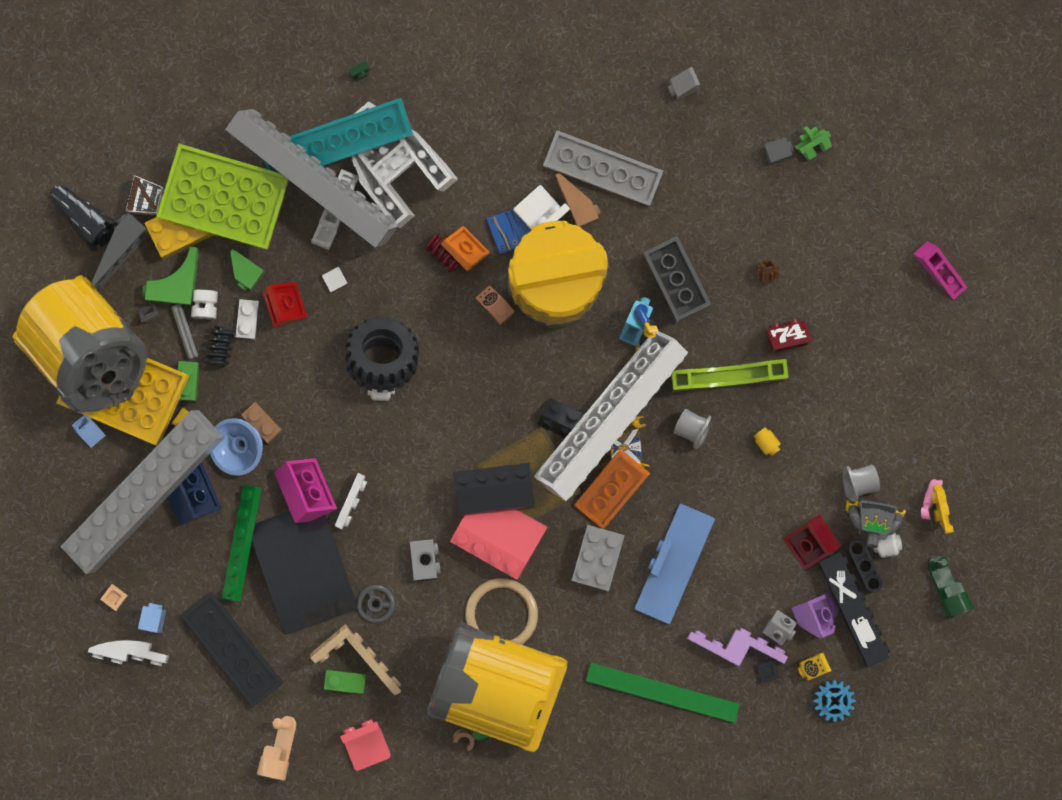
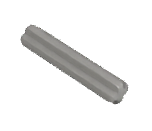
[171,304,198,359]

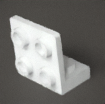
[513,185,570,230]

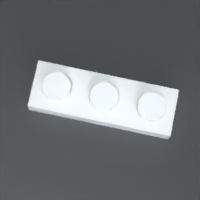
[335,473,367,530]

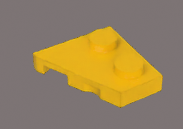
[931,484,954,533]

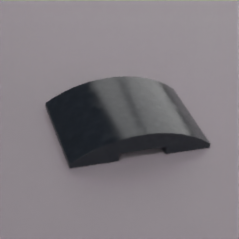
[252,511,358,635]

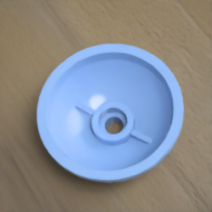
[210,418,263,475]

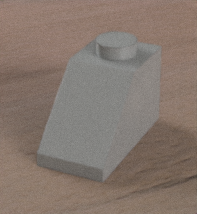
[668,67,700,100]

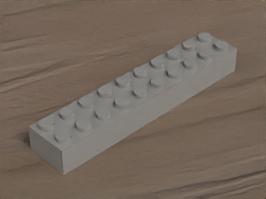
[225,109,399,248]
[61,410,225,574]

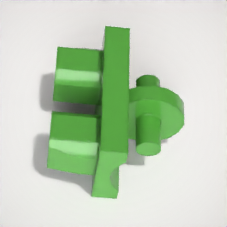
[795,126,832,160]

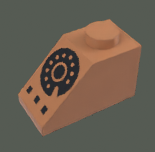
[476,285,515,326]

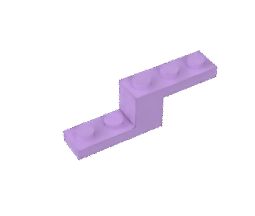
[687,628,788,666]

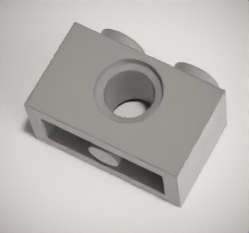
[410,539,441,581]

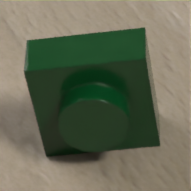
[349,61,370,80]

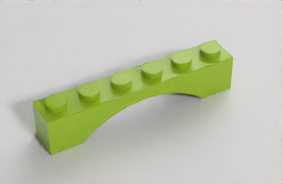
[671,359,788,392]

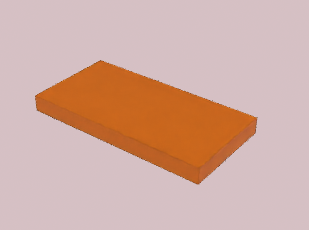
[574,449,650,529]

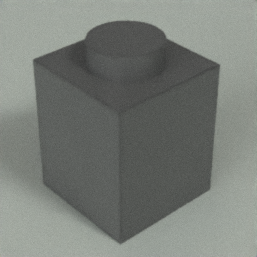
[763,137,794,165]

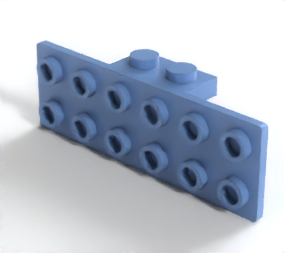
[635,504,715,624]

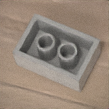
[571,525,625,591]

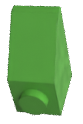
[230,249,265,291]
[324,670,366,694]

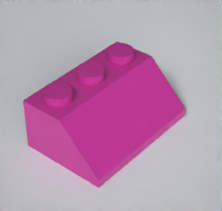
[274,458,337,523]

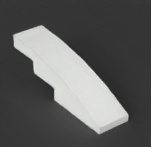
[311,169,359,250]

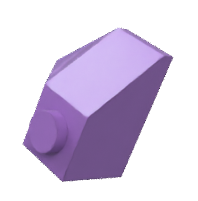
[792,592,838,639]

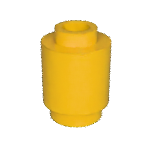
[753,427,781,456]

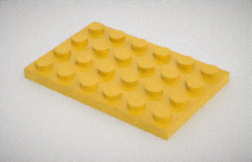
[57,358,189,446]

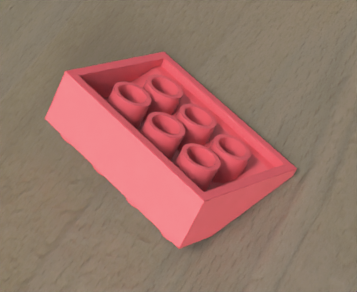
[450,509,548,580]

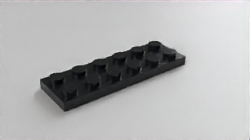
[181,592,284,707]

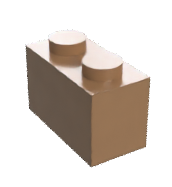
[241,402,283,444]

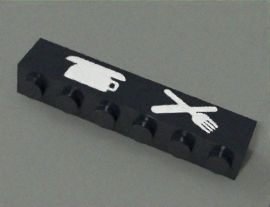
[817,552,890,668]

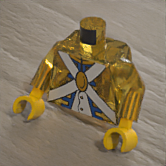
[604,416,649,468]

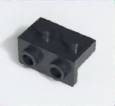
[538,398,584,439]

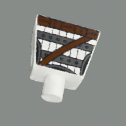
[126,176,165,215]

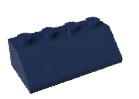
[168,462,222,525]

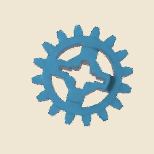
[813,680,856,722]

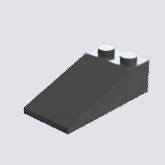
[91,213,150,290]

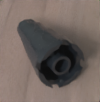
[50,185,118,251]

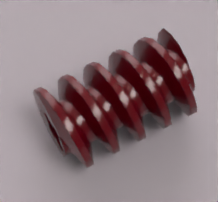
[425,232,462,273]

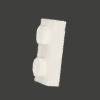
[236,299,259,339]

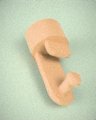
[257,716,296,781]

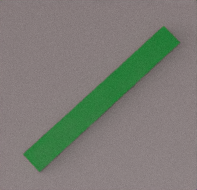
[586,663,740,723]

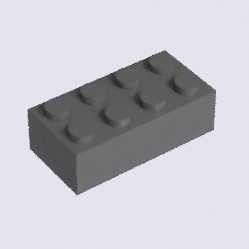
[642,236,711,323]

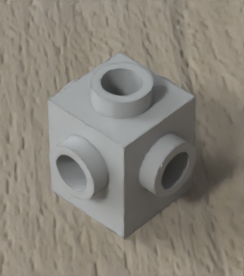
[762,610,797,645]

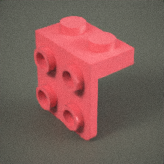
[340,719,391,771]

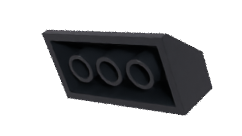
[453,463,535,516]

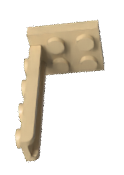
[310,624,401,695]

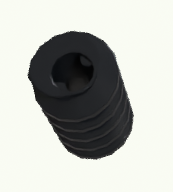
[204,326,237,368]

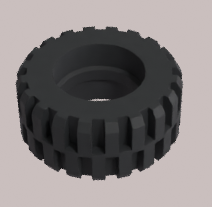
[345,317,419,393]

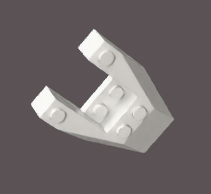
[352,101,458,228]

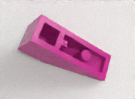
[914,241,968,300]

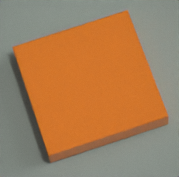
[441,226,490,271]

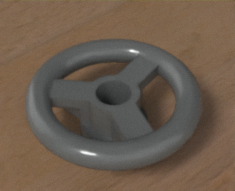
[357,585,395,623]

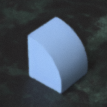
[72,415,106,448]

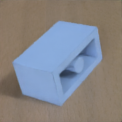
[138,603,166,633]

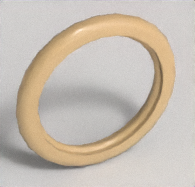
[465,578,538,645]

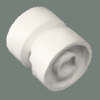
[191,290,218,319]

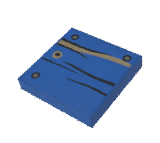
[487,209,531,255]

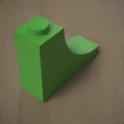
[142,247,199,306]

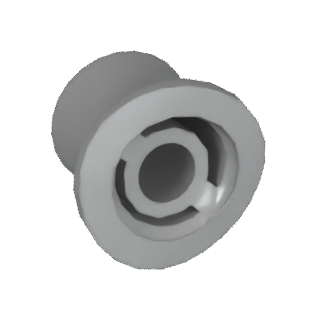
[674,408,712,449]
[843,464,880,502]

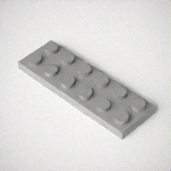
[543,130,663,207]

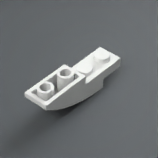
[88,641,169,666]

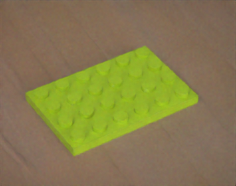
[156,144,289,250]

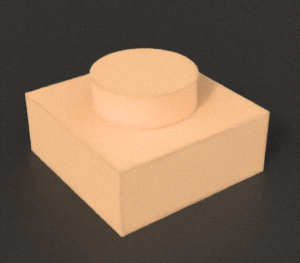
[100,584,128,611]

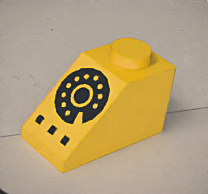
[797,653,831,680]

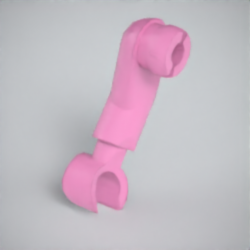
[921,479,943,520]

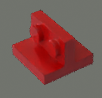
[262,282,308,328]

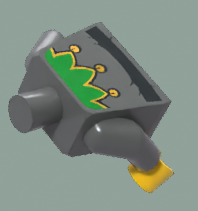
[846,500,906,548]

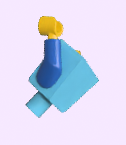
[619,297,658,352]

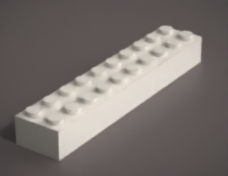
[534,331,688,501]

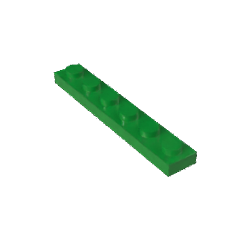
[222,485,262,602]

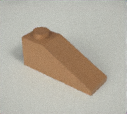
[555,173,601,228]

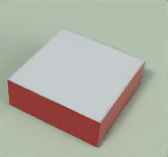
[322,267,348,293]

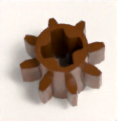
[756,260,779,284]

